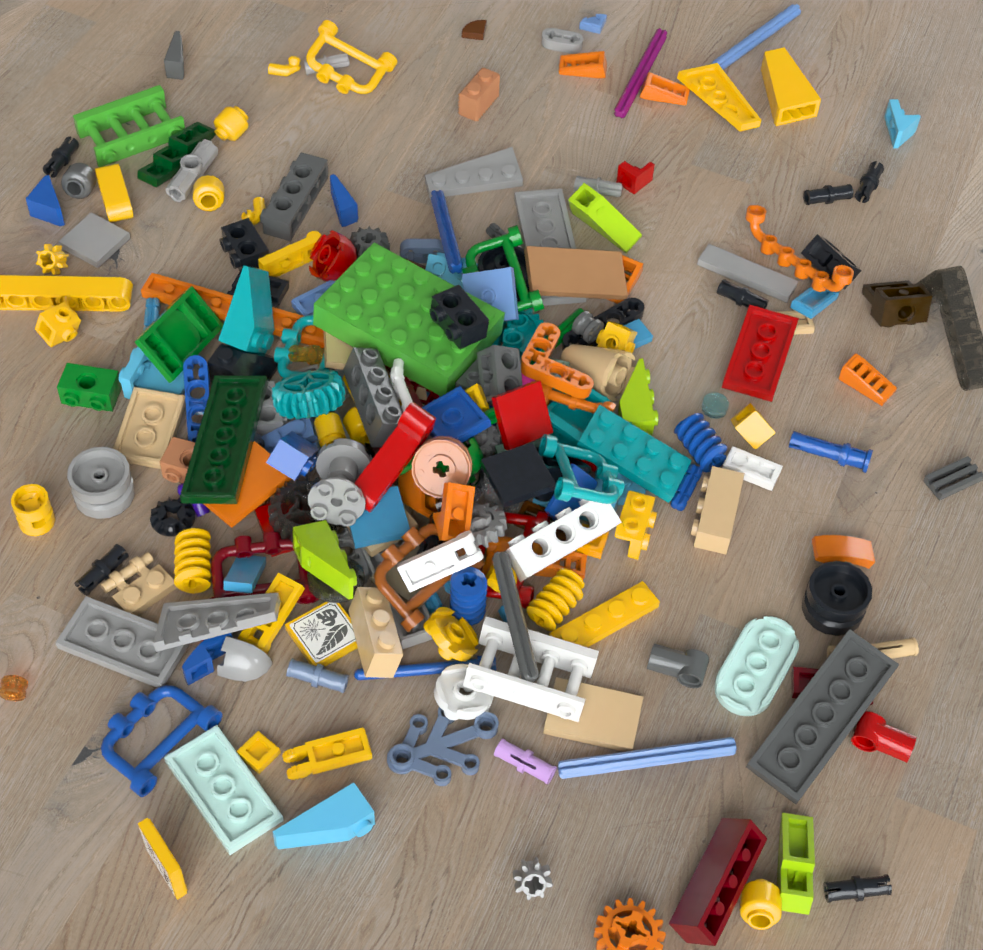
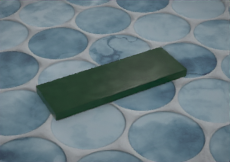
[180,376,268,504]

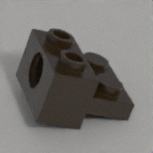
[862,280,933,328]

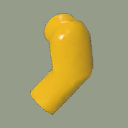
[241,197,266,226]

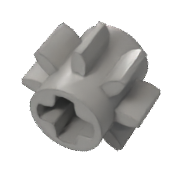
[512,857,553,900]

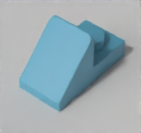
[884,99,921,148]

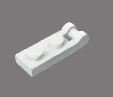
[397,530,484,592]

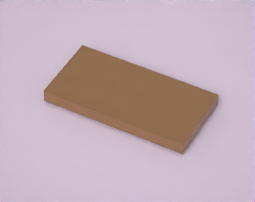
[524,246,628,300]

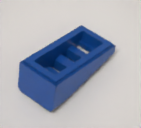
[330,174,358,227]

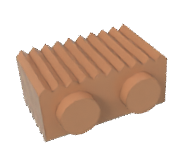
[458,67,500,121]

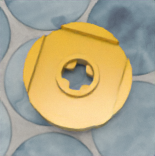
[423,607,479,661]

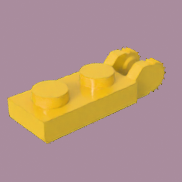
[282,727,372,780]

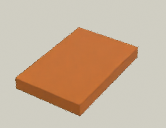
[204,441,292,528]

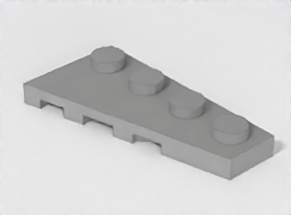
[425,147,523,199]

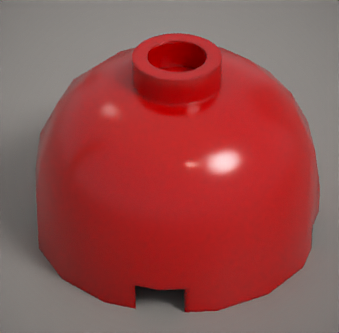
[309,230,357,282]

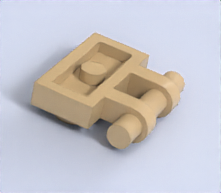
[100,552,177,616]

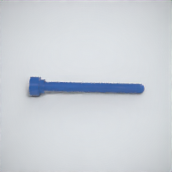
[354,655,497,680]

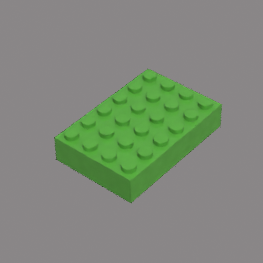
[313,242,505,396]

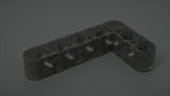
[916,266,983,391]

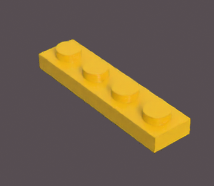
[549,581,660,648]

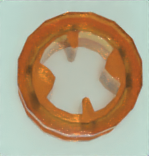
[0,675,29,701]

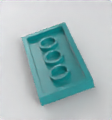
[575,405,692,503]

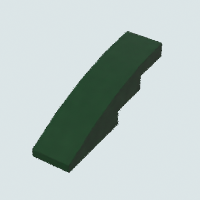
[137,122,216,188]

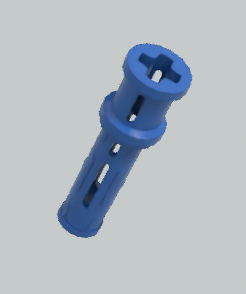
[789,431,873,473]

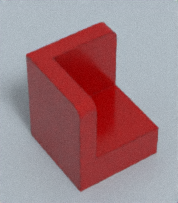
[616,161,655,194]

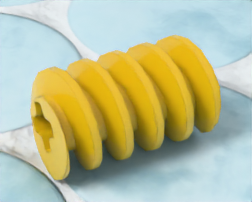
[174,528,211,594]
[526,568,584,632]

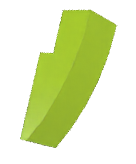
[777,813,815,915]

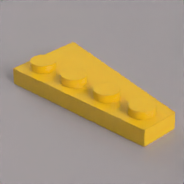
[677,63,761,131]

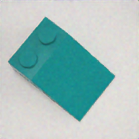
[218,266,274,353]

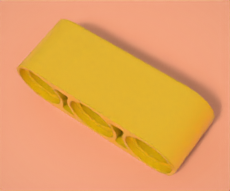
[95,163,134,223]

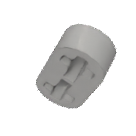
[541,28,583,54]

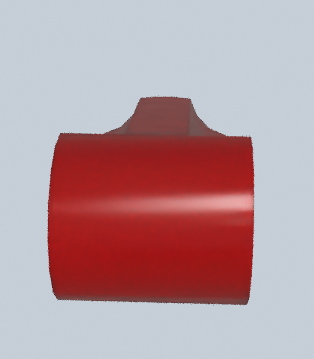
[851,711,917,763]

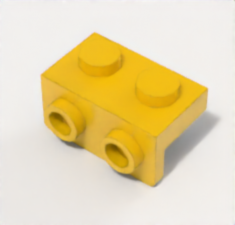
[615,491,658,560]

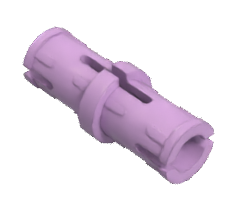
[494,739,557,784]

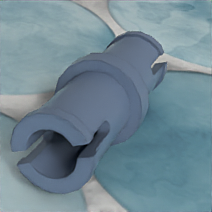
[286,658,349,693]

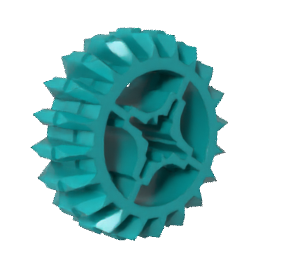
[272,369,346,420]

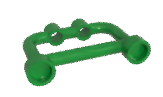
[462,225,545,312]

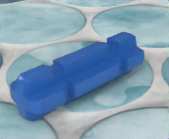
[671,464,703,511]

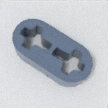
[400,239,444,263]

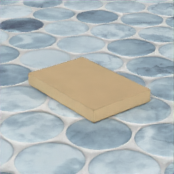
[113,387,186,469]
[543,677,643,752]

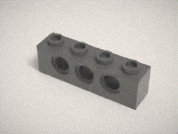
[260,152,329,242]
[343,347,403,448]

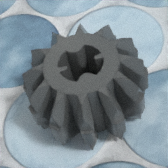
[350,226,390,259]

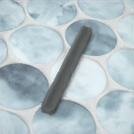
[492,551,539,682]

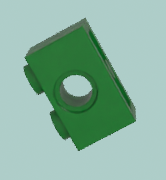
[57,363,122,412]

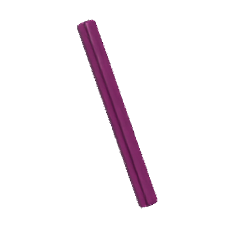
[614,28,667,119]

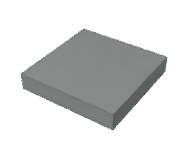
[58,212,130,268]

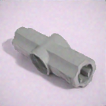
[166,139,218,202]

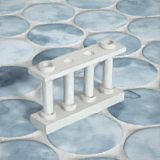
[463,616,599,722]

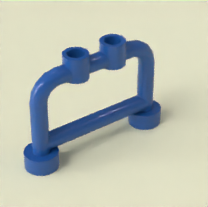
[101,685,223,797]

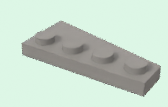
[153,592,281,652]

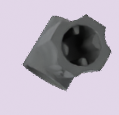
[647,644,709,688]

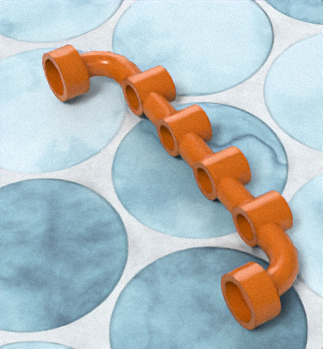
[745,205,854,292]

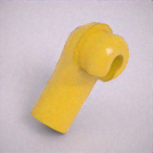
[268,56,301,77]

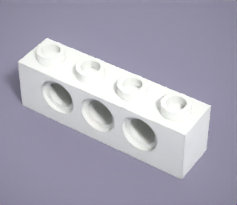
[505,499,622,582]

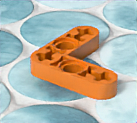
[520,323,594,399]

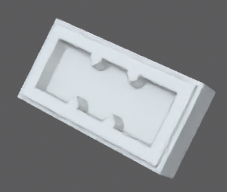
[722,446,783,491]

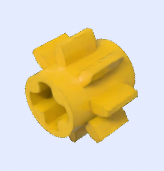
[36,244,69,275]

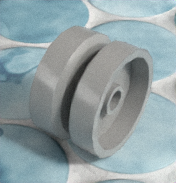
[67,447,135,519]

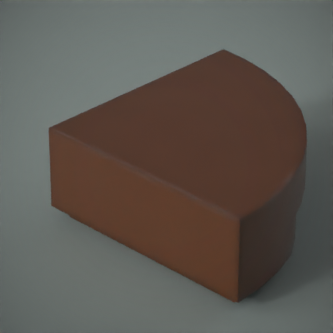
[462,20,487,40]

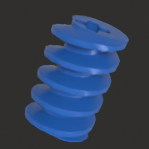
[674,413,727,473]
[450,567,487,626]

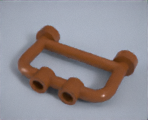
[374,523,486,632]

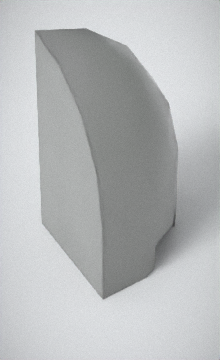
[217,636,273,682]

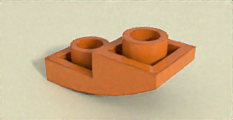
[812,535,875,569]

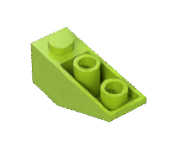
[568,183,642,253]
[617,358,658,436]
[293,520,357,599]

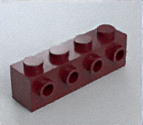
[669,818,767,946]

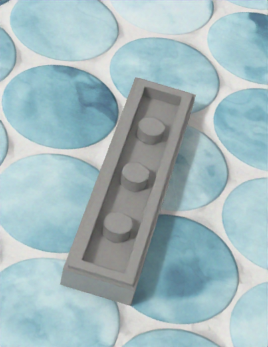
[697,244,798,303]

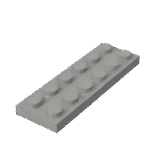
[514,188,587,306]

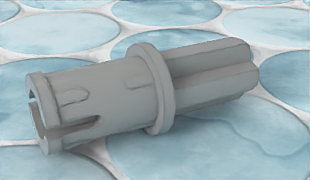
[304,53,350,75]
[574,176,623,197]

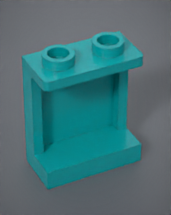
[547,389,612,446]

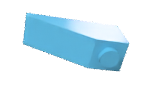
[272,783,375,849]

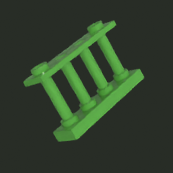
[73,85,185,167]

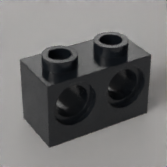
[219,218,269,271]
[801,234,862,289]
[429,285,489,349]

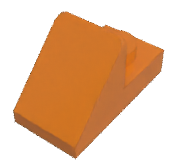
[433,482,475,541]

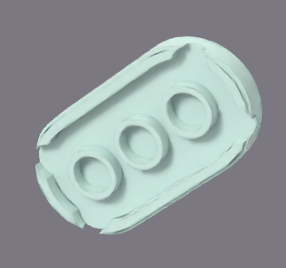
[715,616,799,716]

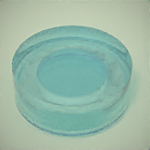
[702,392,729,419]

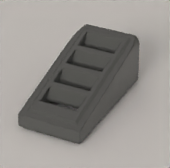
[164,31,184,80]

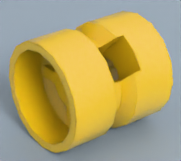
[11,484,55,536]

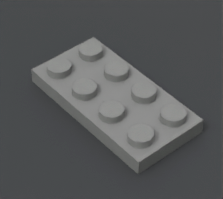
[55,596,190,688]

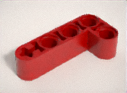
[354,401,436,513]

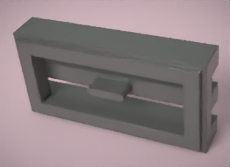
[923,456,983,501]

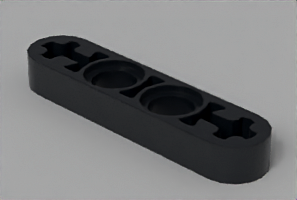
[562,298,645,350]

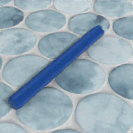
[431,190,463,274]

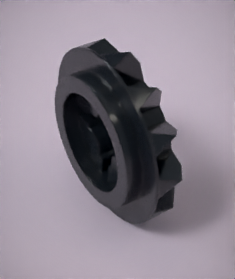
[150,497,195,537]

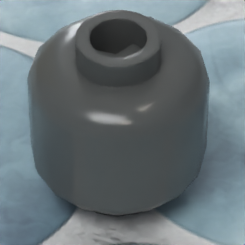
[61,163,97,199]

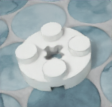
[434,664,494,720]

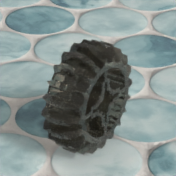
[268,476,342,543]

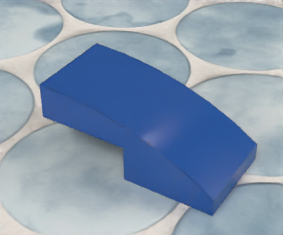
[182,633,232,686]

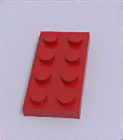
[722,305,799,402]

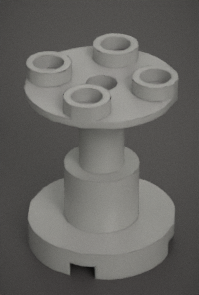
[308,438,373,526]

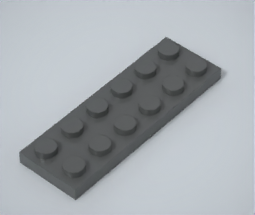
[746,629,900,805]

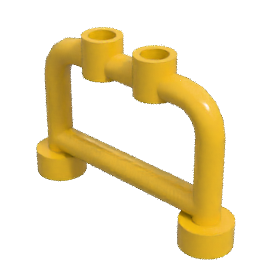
[306,20,398,94]

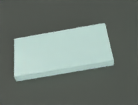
[164,725,284,855]

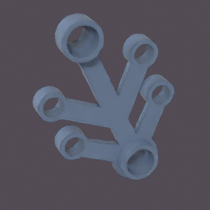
[387,707,499,786]

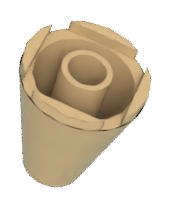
[561,344,635,402]

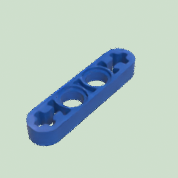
[183,355,211,442]

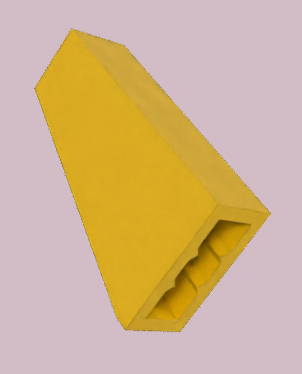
[761,47,821,126]

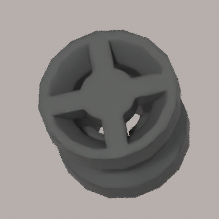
[572,311,604,344]

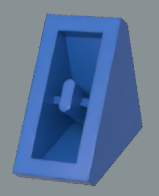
[26,175,65,226]

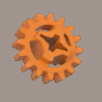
[594,898,666,950]

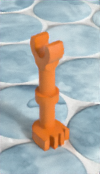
[541,383,616,414]

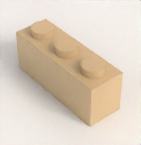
[691,466,745,555]
[348,587,403,678]

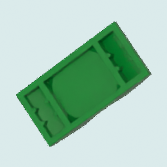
[134,286,224,383]

